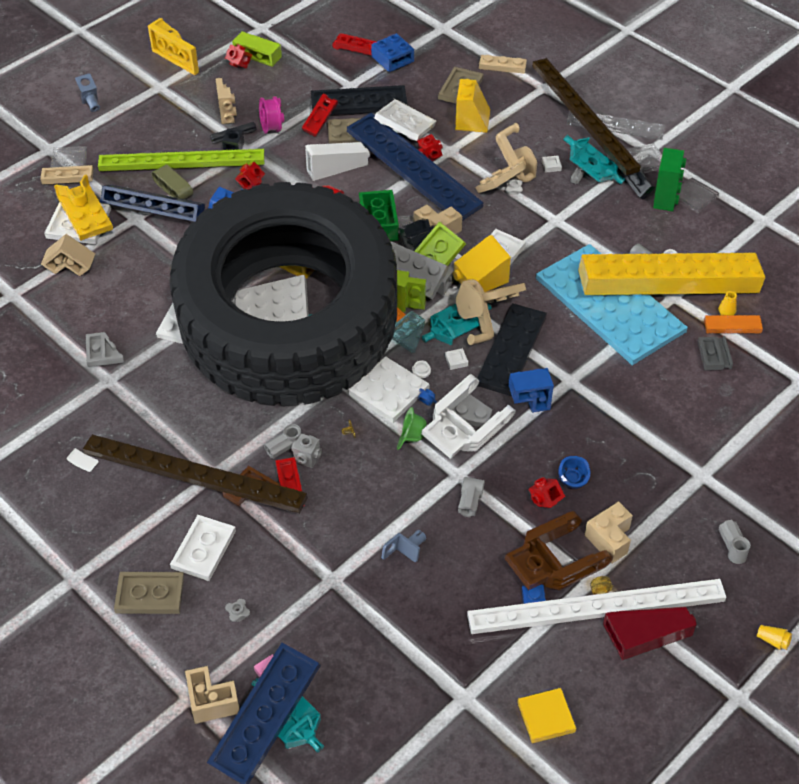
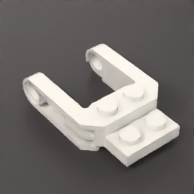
[421,374,516,459]

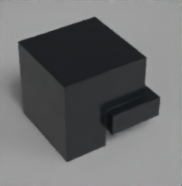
[398,218,436,251]

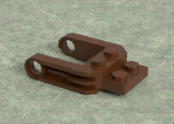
[505,511,613,590]

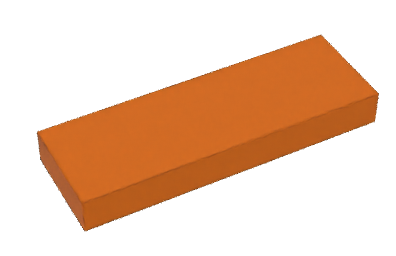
[704,315,763,333]

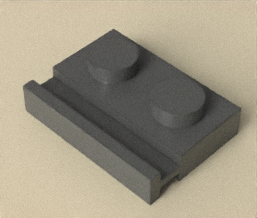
[698,336,733,370]

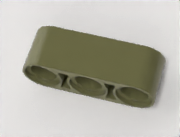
[152,165,193,199]

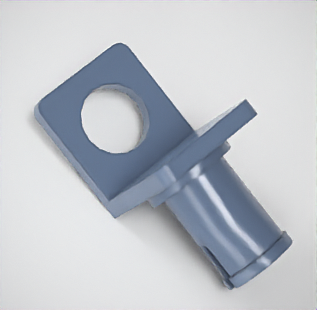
[75,74,100,112]
[381,530,426,562]

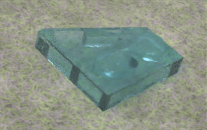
[392,310,425,353]

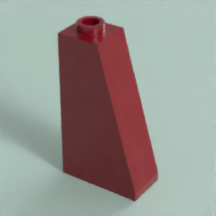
[603,607,697,660]

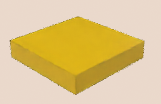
[518,688,576,743]

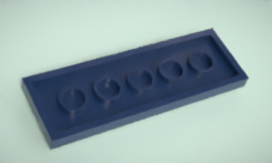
[207,643,321,784]

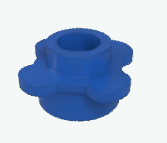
[418,388,437,406]

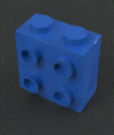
[371,33,414,72]

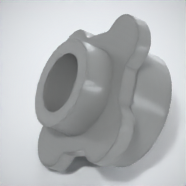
[225,599,250,622]

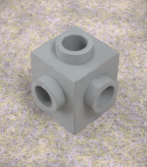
[291,433,322,468]

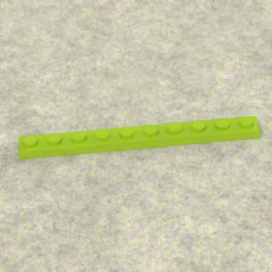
[98,149,265,171]

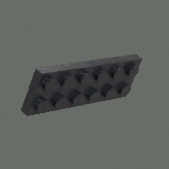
[311,85,408,115]
[477,303,547,396]

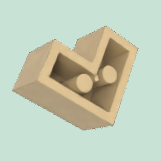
[414,205,462,234]
[41,234,95,276]
[585,502,633,564]
[185,666,240,724]

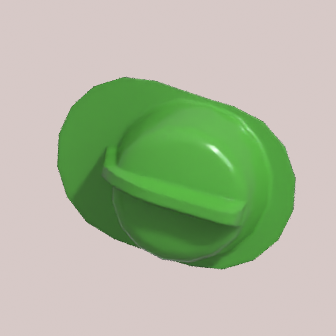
[397,407,427,450]

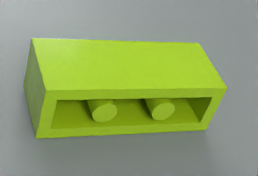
[232,31,282,67]

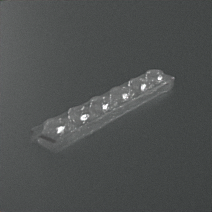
[567,111,665,140]

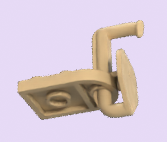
[475,123,537,193]
[456,279,526,345]

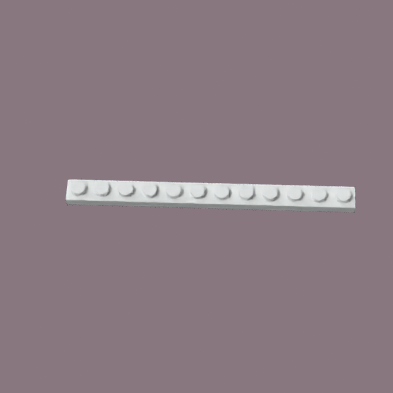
[467,579,726,634]

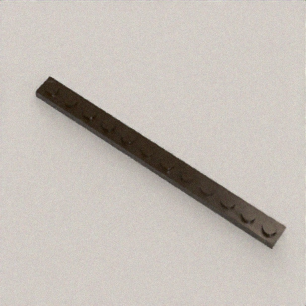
[532,58,641,176]
[83,434,308,514]

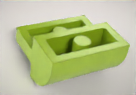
[397,270,426,312]

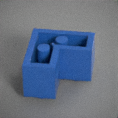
[509,368,554,413]

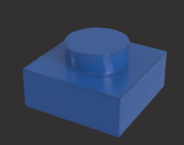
[522,585,546,604]

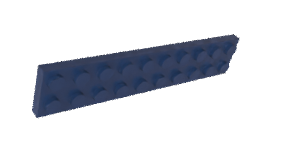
[347,113,484,221]

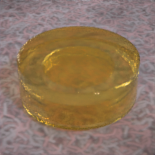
[590,576,613,595]

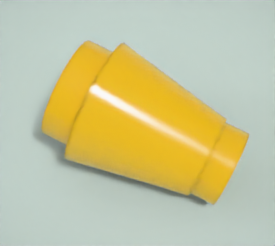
[718,291,737,315]
[757,625,792,650]

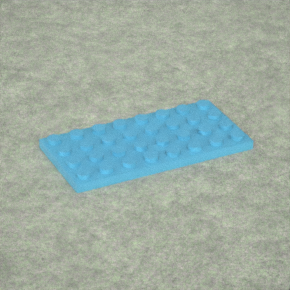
[536,244,688,365]

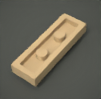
[479,55,527,74]
[41,165,93,184]

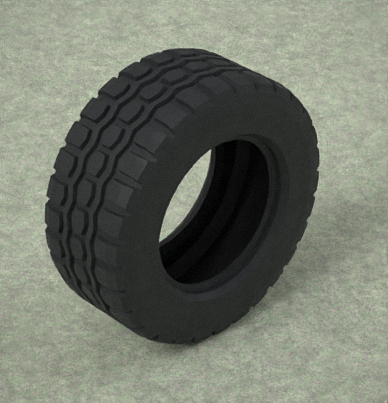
[170,182,397,406]

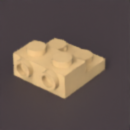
[216,78,237,124]

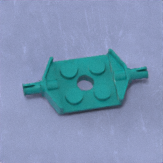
[563,134,625,185]
[422,303,492,345]
[252,678,324,753]

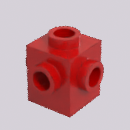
[225,44,253,69]
[417,134,443,161]
[235,162,265,190]
[529,477,565,508]

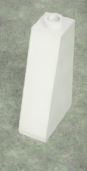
[305,142,370,181]

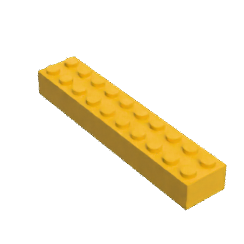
[578,253,765,295]

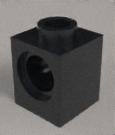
[222,128,245,150]

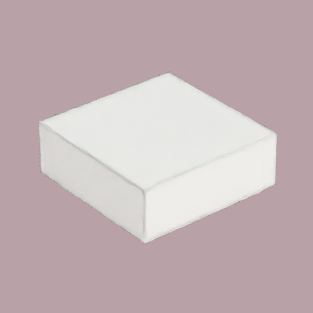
[542,156,562,172]
[445,348,468,370]

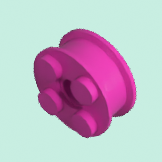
[259,96,284,134]

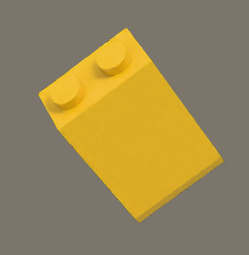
[455,79,491,133]
[452,235,511,292]

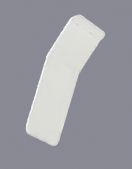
[67,448,99,472]

